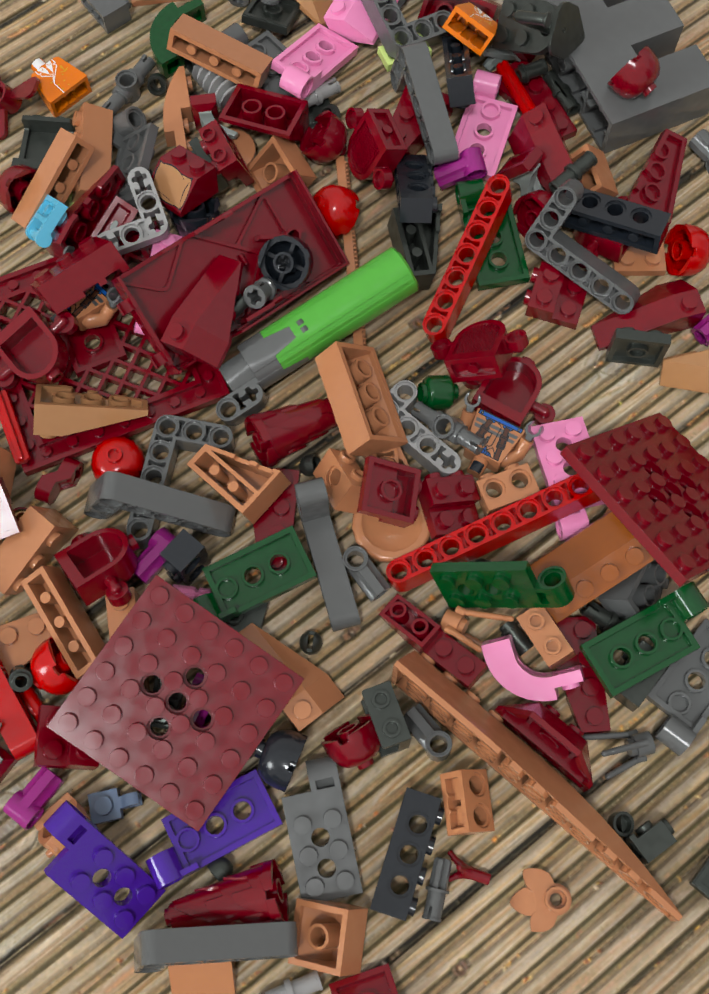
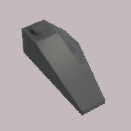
[598,560,670,621]

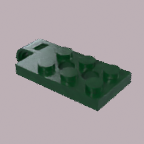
[455,178,530,291]
[193,526,318,622]
[430,561,575,609]
[579,581,709,699]

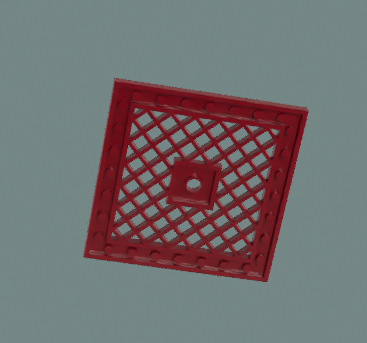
[0,220,230,477]

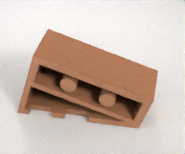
[187,444,291,524]
[0,505,79,595]

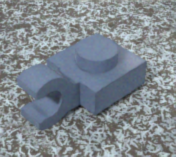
[87,788,143,825]

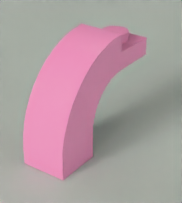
[481,634,584,701]

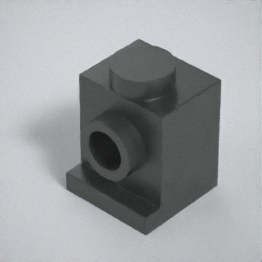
[623,818,677,864]

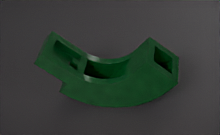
[150,0,206,79]

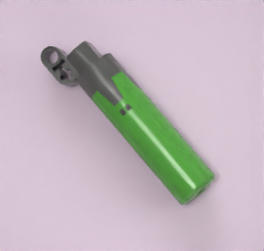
[216,247,419,427]

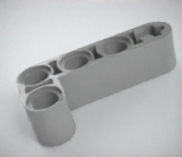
[389,380,461,477]

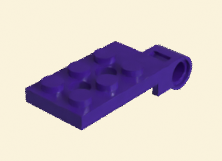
[145,769,283,890]
[43,800,166,939]

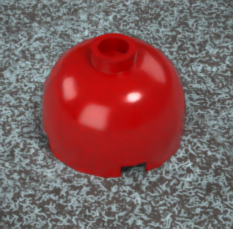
[313,184,359,239]
[664,224,709,277]
[91,437,146,480]
[30,636,80,696]

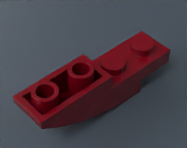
[379,593,488,690]

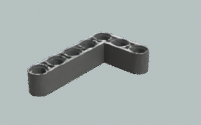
[361,0,451,58]
[390,41,459,166]
[525,179,640,314]
[126,415,235,549]
[84,471,236,537]
[294,477,361,632]
[134,921,298,973]

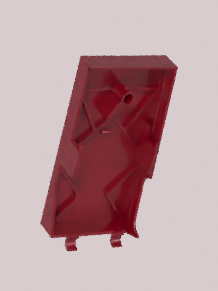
[111,169,350,375]

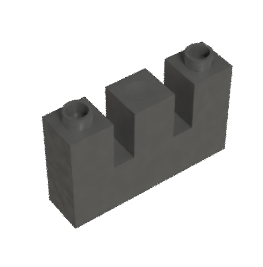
[544,0,709,154]

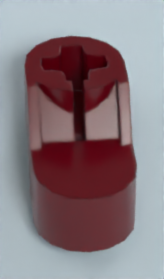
[34,457,84,505]

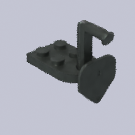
[492,0,585,59]

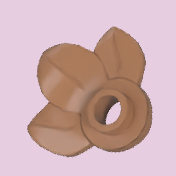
[509,868,572,932]

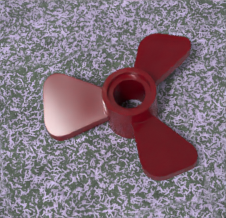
[0,76,40,140]

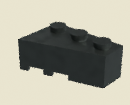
[387,203,443,291]

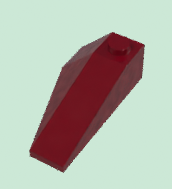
[508,102,585,193]
[45,165,126,258]
[160,254,243,369]
[591,279,706,351]

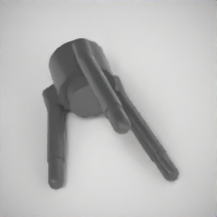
[583,729,656,780]

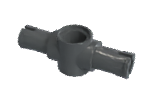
[102,54,156,117]
[411,401,487,455]

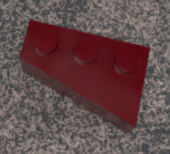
[393,85,453,155]
[30,236,130,314]

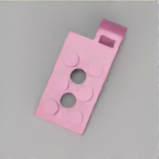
[271,23,359,100]
[455,69,518,181]
[531,416,604,542]

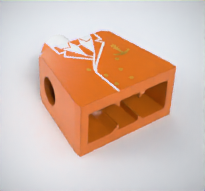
[442,2,498,56]
[31,57,92,117]

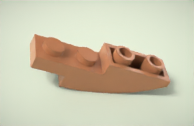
[163,66,194,151]

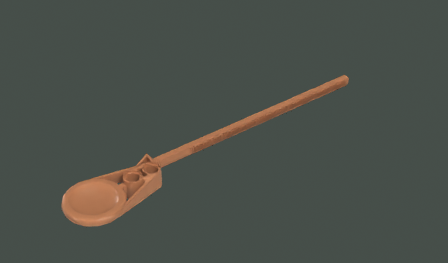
[335,156,431,563]

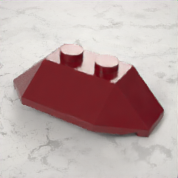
[494,702,593,792]

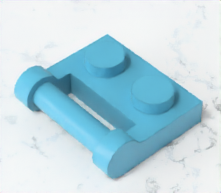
[25,194,68,248]

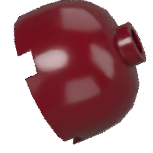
[607,45,661,99]
[299,110,348,164]
[0,164,37,215]
[513,190,563,240]
[321,714,381,770]

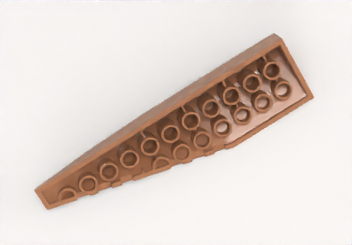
[391,650,683,921]

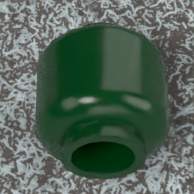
[417,375,459,410]

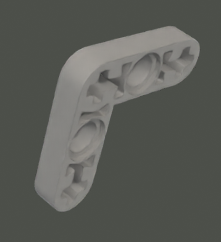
[97,167,170,255]

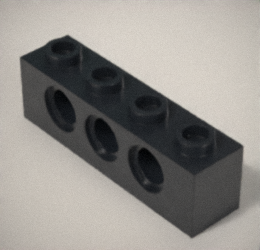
[442,35,476,109]
[394,154,437,223]
[557,188,671,254]
[370,787,444,921]

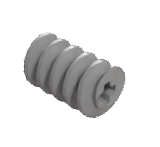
[192,64,237,111]

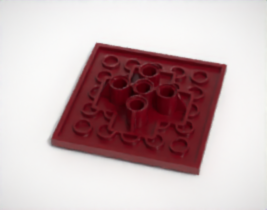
[560,413,709,587]
[46,575,304,831]

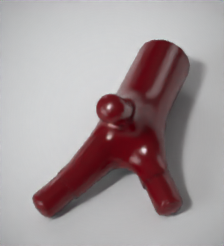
[447,850,491,885]

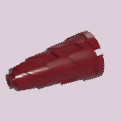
[244,398,338,468]
[164,859,289,928]

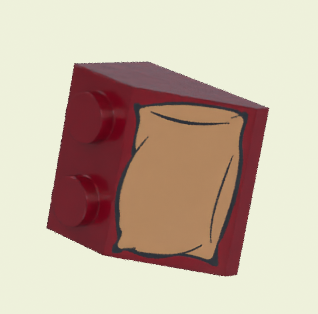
[145,145,219,217]

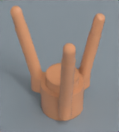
[440,606,514,652]

